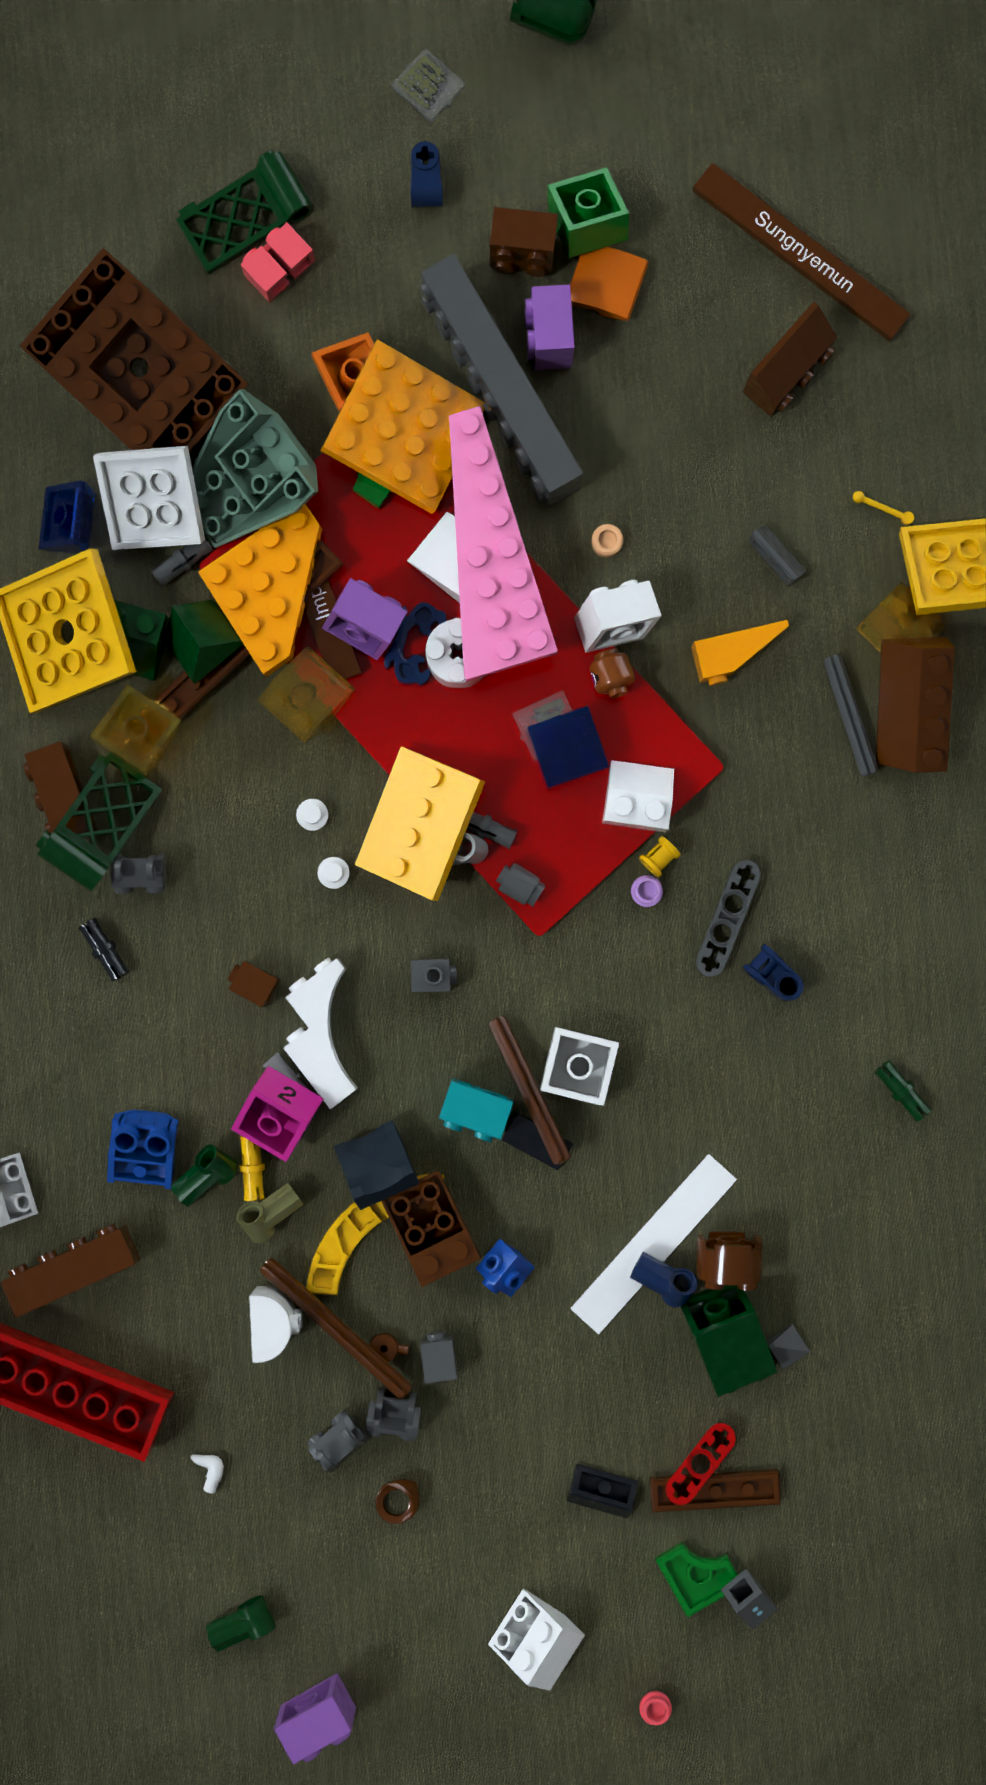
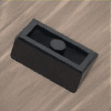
[502,1112,574,1170]
[566,1464,638,1518]

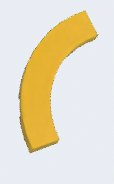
[306,1174,445,1296]

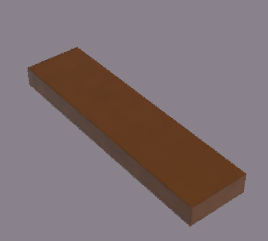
[649,1469,781,1512]

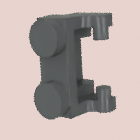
[110,853,166,894]
[366,1388,421,1441]
[307,1410,371,1472]

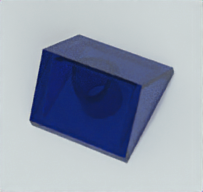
[38,481,95,554]

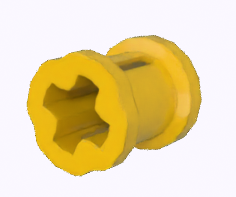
[639,836,681,878]

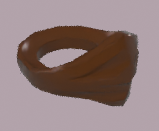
[375,1479,419,1524]

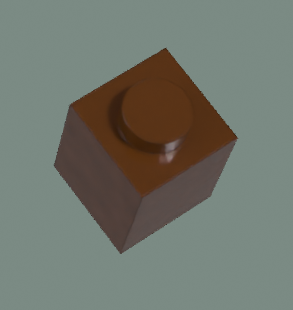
[228,961,281,1008]

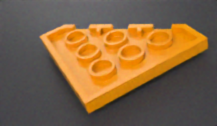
[198,504,322,677]

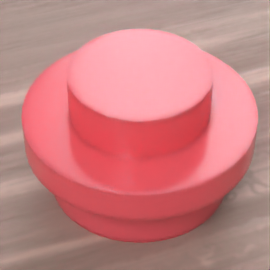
[639,1691,672,1725]

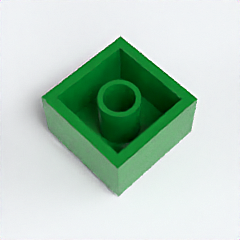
[547,167,629,258]

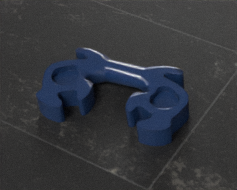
[384,602,446,687]

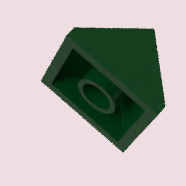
[165,600,243,684]

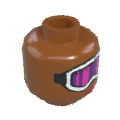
[589,649,635,699]

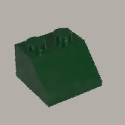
[114,600,169,681]

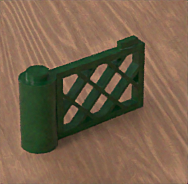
[176,150,314,275]
[35,752,162,891]

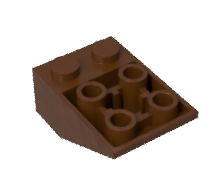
[381,1170,482,1287]

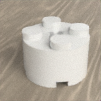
[425,618,483,688]

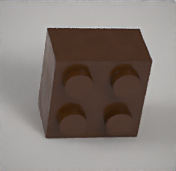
[490,207,558,277]

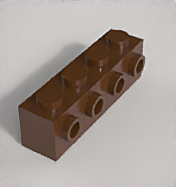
[0,1223,141,1318]

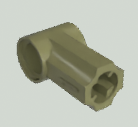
[236,1183,303,1244]

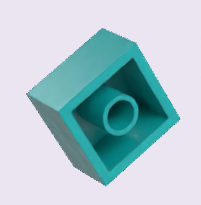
[439,1078,513,1142]

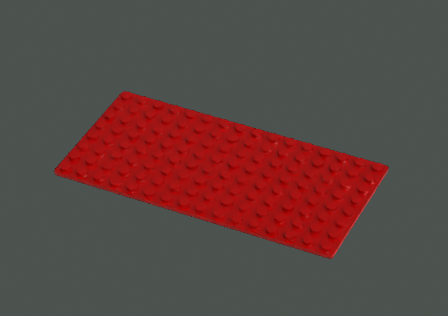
[200,452,723,936]

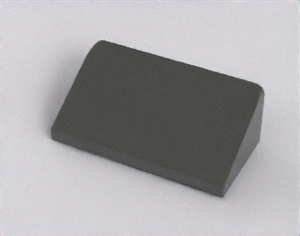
[748,526,806,586]

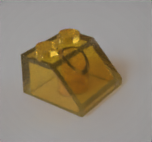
[257,646,355,744]
[90,684,181,778]

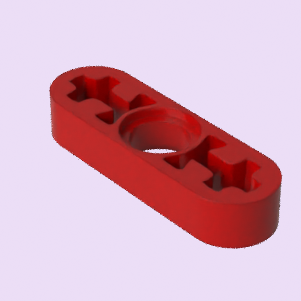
[665,1423,736,1505]

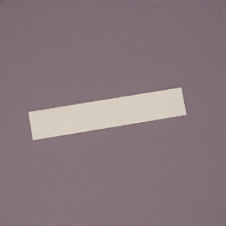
[570,1154,737,1334]

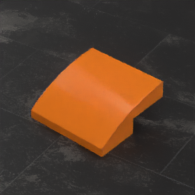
[570,246,649,321]

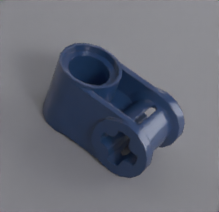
[410,141,443,208]
[742,944,804,1001]

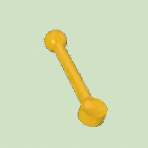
[852,491,914,525]

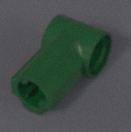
[171,1144,238,1207]
[206,1595,276,1652]

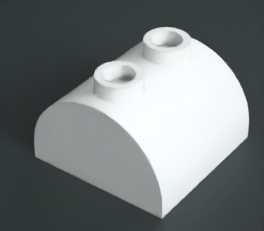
[249,1286,303,1363]

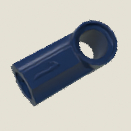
[629,1252,698,1308]

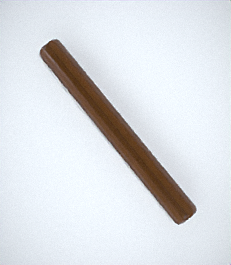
[489,1016,571,1165]

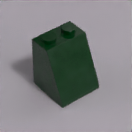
[681,1285,778,1397]

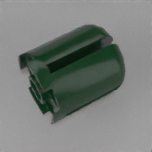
[509,0,597,46]

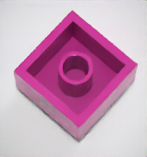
[231,1066,324,1162]

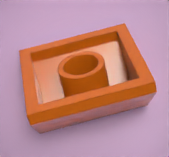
[311,332,374,412]

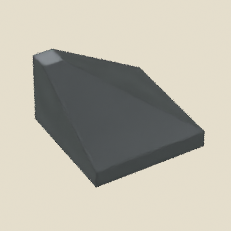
[766,1324,810,1369]

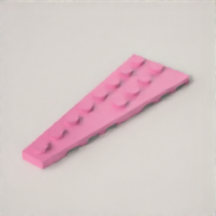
[449,406,558,682]

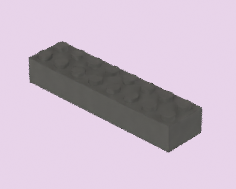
[419,253,583,508]

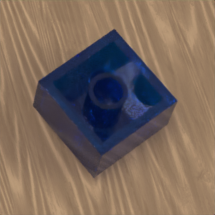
[526,706,609,790]

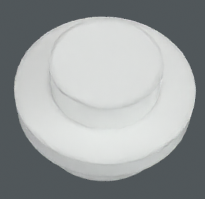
[296,799,328,831]
[318,857,350,889]

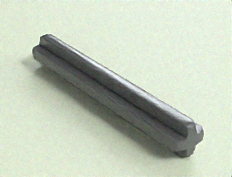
[824,654,878,776]

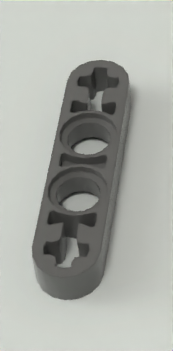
[695,860,761,977]

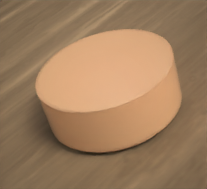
[591,524,623,558]

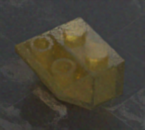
[855,581,946,653]

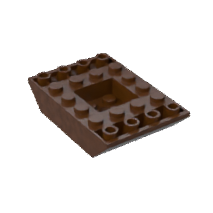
[20,248,249,453]

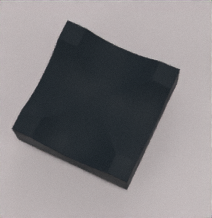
[333,1120,420,1210]

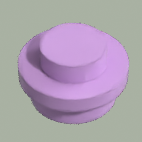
[631,875,663,907]

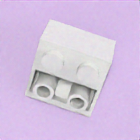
[0,1152,38,1227]
[488,1589,585,1691]

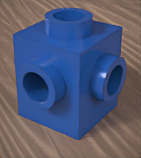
[476,1238,535,1297]

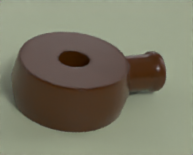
[369,1332,409,1362]

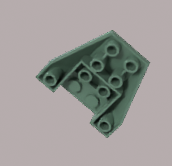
[192,389,318,548]

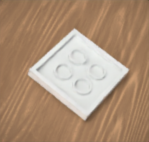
[93,446,205,550]

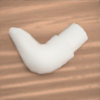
[190,1454,224,1494]

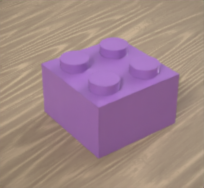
[525,284,575,370]
[322,578,407,660]
[274,1673,356,1765]

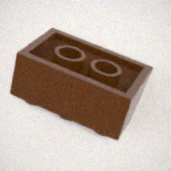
[742,302,837,417]

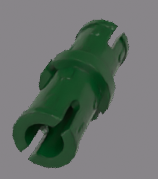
[874,1060,932,1122]

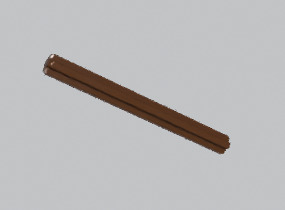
[260,1258,412,1399]

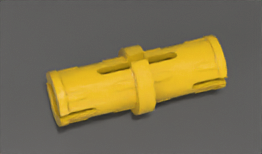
[239,1136,265,1201]

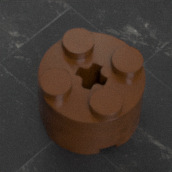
[696,1231,763,1290]

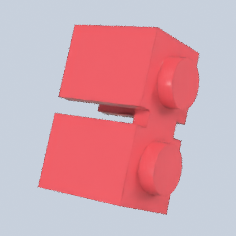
[240,223,315,303]

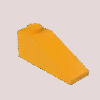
[691,620,789,686]

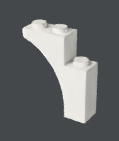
[284,957,358,1109]

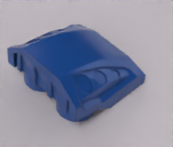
[107,1109,179,1189]

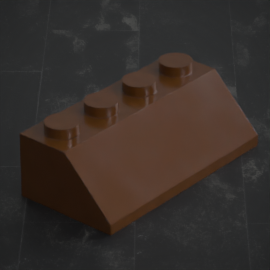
[876,637,955,773]

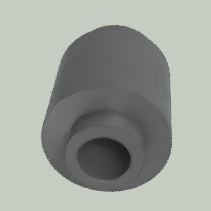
[496,862,546,907]

